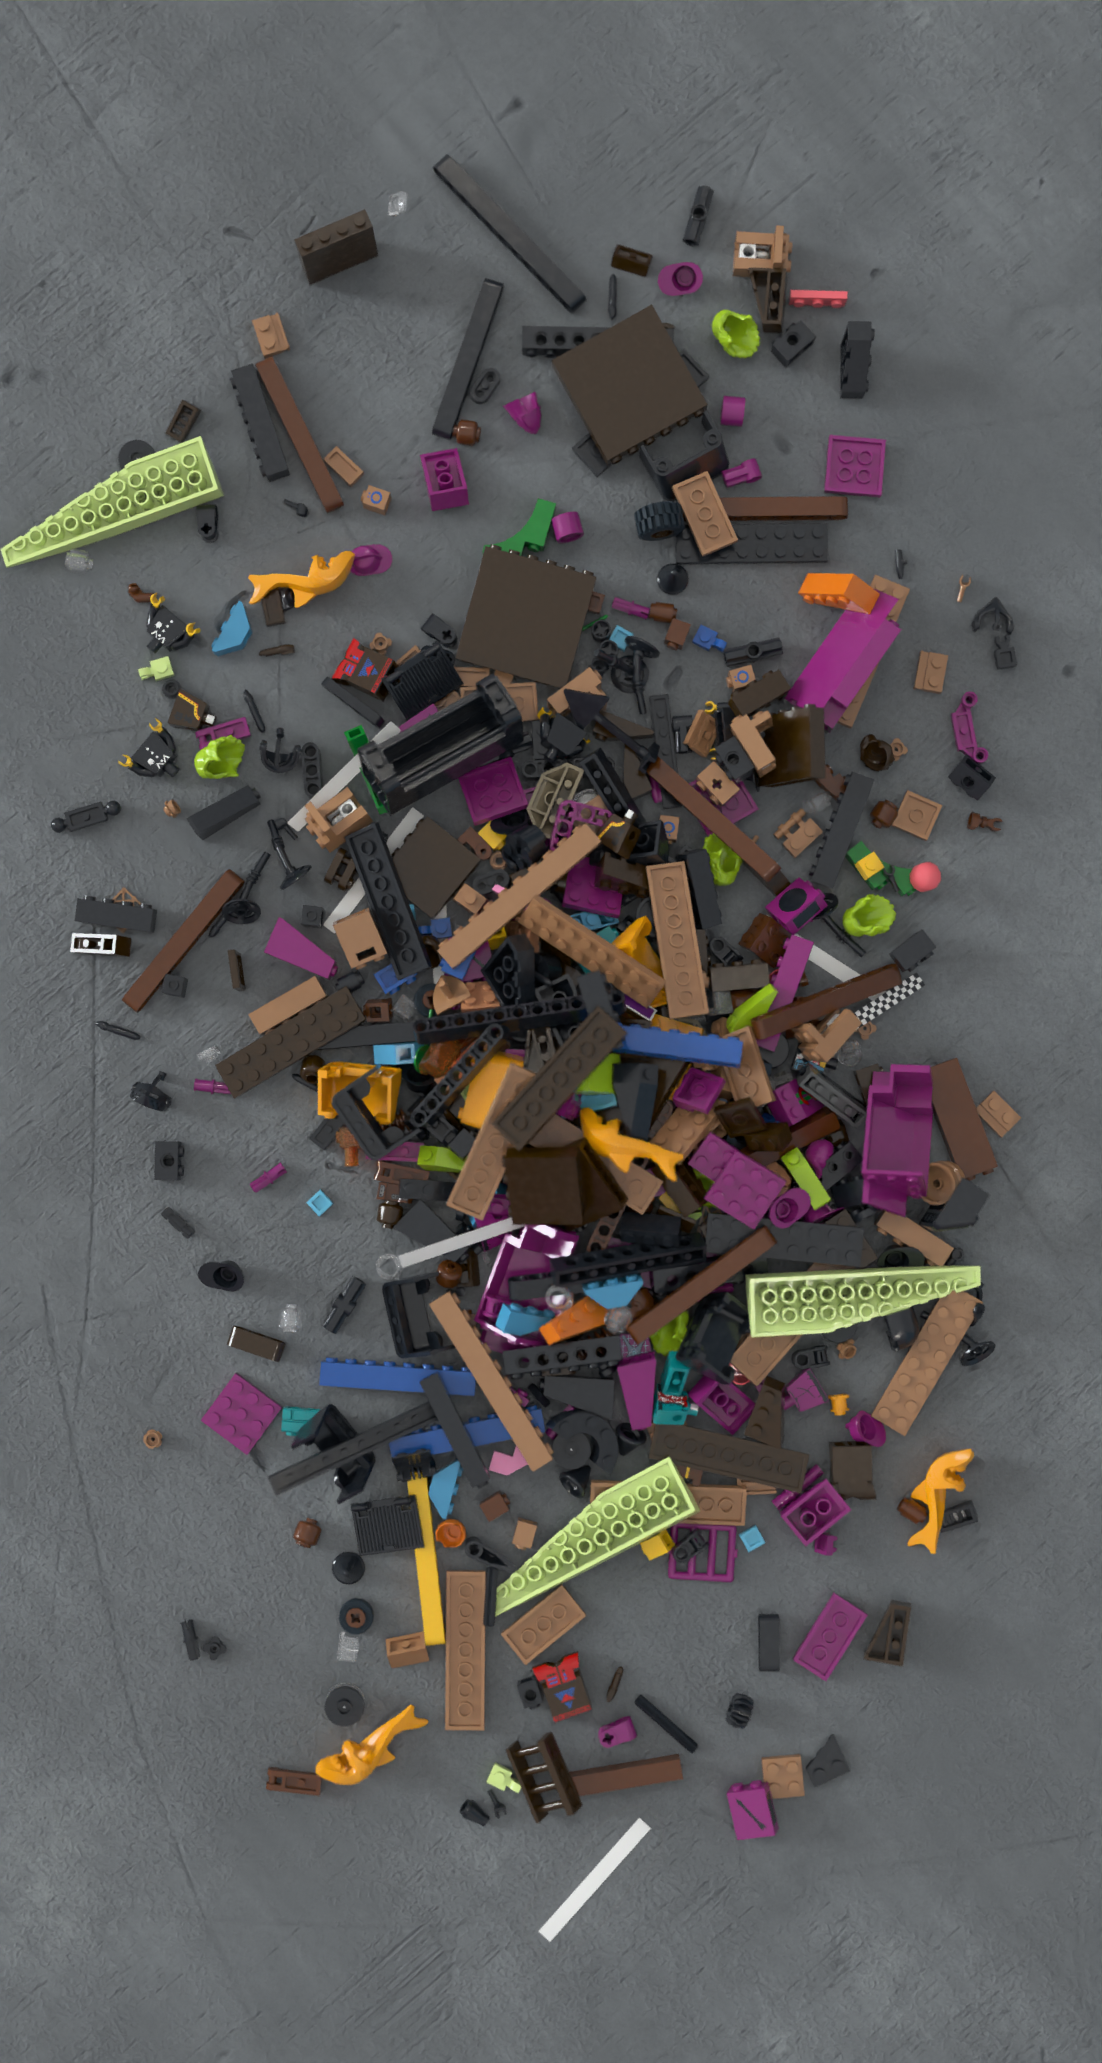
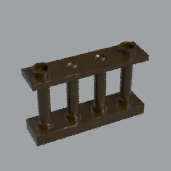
[506,1732,583,1824]

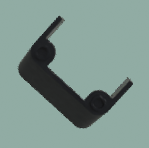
[639,410,729,501]
[332,1064,423,1160]
[919,1177,990,1231]
[382,1272,455,1359]
[291,1404,375,1504]

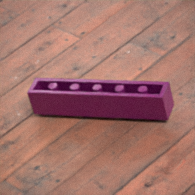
[756,935,814,1052]

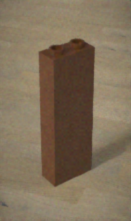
[931,1058,998,1181]

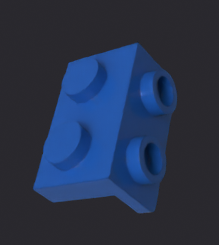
[373,964,418,995]

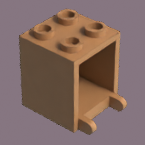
[333,907,387,969]

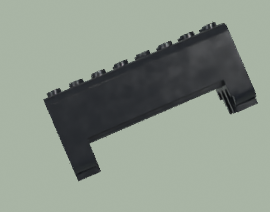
[357,673,524,816]

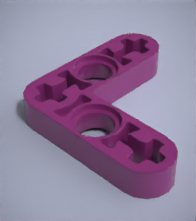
[549,800,612,851]

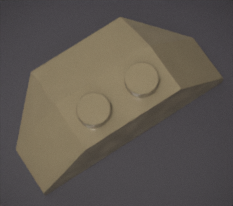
[527,762,584,839]

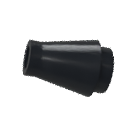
[459,1799,489,1827]

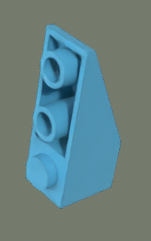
[495,1303,555,1336]

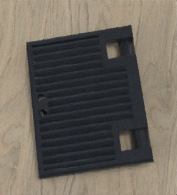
[381,640,464,721]
[351,1494,425,1556]

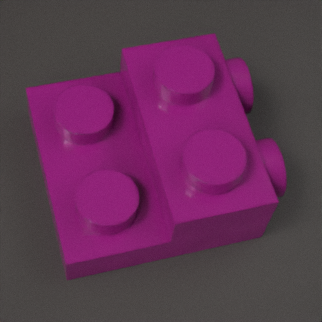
[672,1067,726,1114]

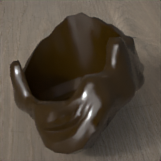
[860,734,895,772]

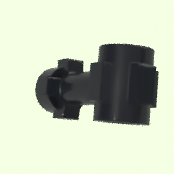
[944,1247,964,1266]

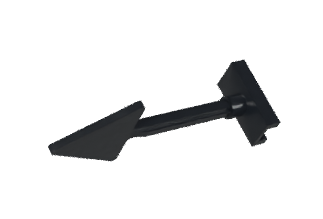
[563,689,660,774]

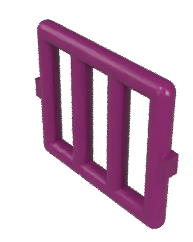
[667,1523,738,1582]

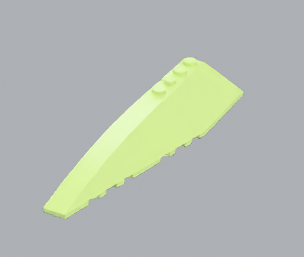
[1,436,224,568]
[746,1266,981,1337]
[495,1457,700,1617]

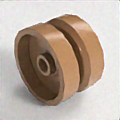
[922,1160,966,1205]

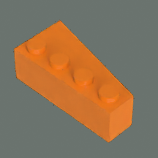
[798,573,880,614]
[538,1295,623,1345]

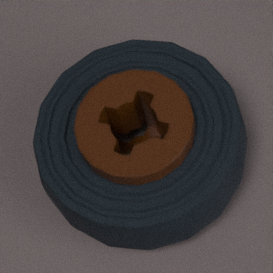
[414,983,444,1017]
[339,1598,374,1635]

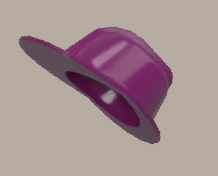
[658,262,703,296]
[351,544,392,576]
[769,1188,811,1228]
[802,1204,844,1223]
[845,1410,886,1447]

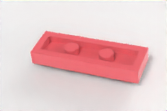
[789,290,847,308]

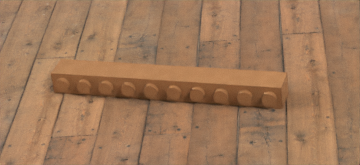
[437,824,601,970]
[429,1291,554,1472]

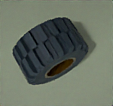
[634,501,685,541]

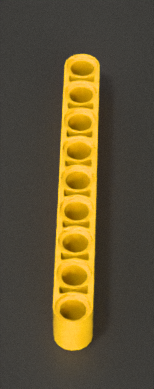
[407,1470,446,1646]

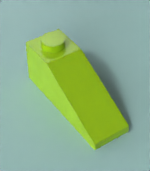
[726,983,778,1033]
[417,1146,468,1173]
[781,1147,831,1210]

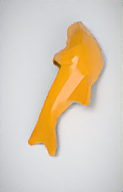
[248,551,355,608]
[579,1108,684,1181]
[908,1448,974,1554]
[316,1705,428,1785]

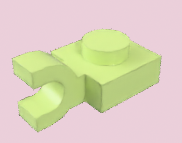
[138,656,174,681]
[487,1762,521,1793]

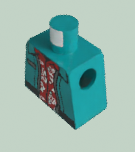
[653,1383,698,1425]

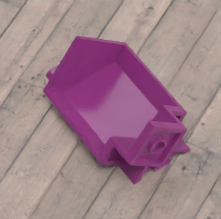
[784,588,901,733]
[862,1064,933,1218]
[474,1225,579,1362]

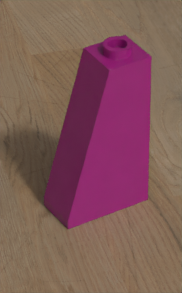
[264,917,338,980]
[617,1351,656,1430]

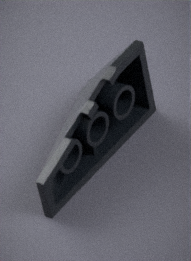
[589,820,670,866]

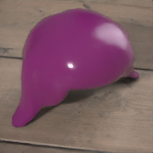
[805,1139,834,1179]

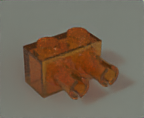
[419,1040,463,1079]
[336,1127,360,1166]

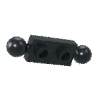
[51,801,121,833]

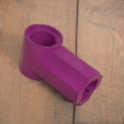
[722,458,762,488]

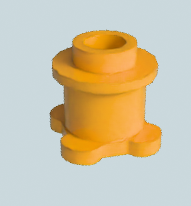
[828,1394,849,1415]

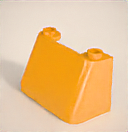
[611,916,667,1008]
[457,1048,524,1129]
[318,1061,402,1125]

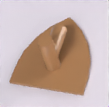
[433,975,471,1015]

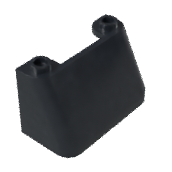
[676,1292,751,1385]

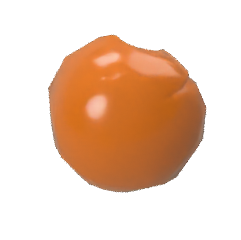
[435,1518,466,1548]

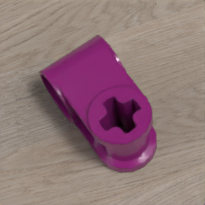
[482,1294,518,1318]
[598,1716,637,1748]

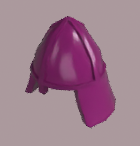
[503,392,541,434]

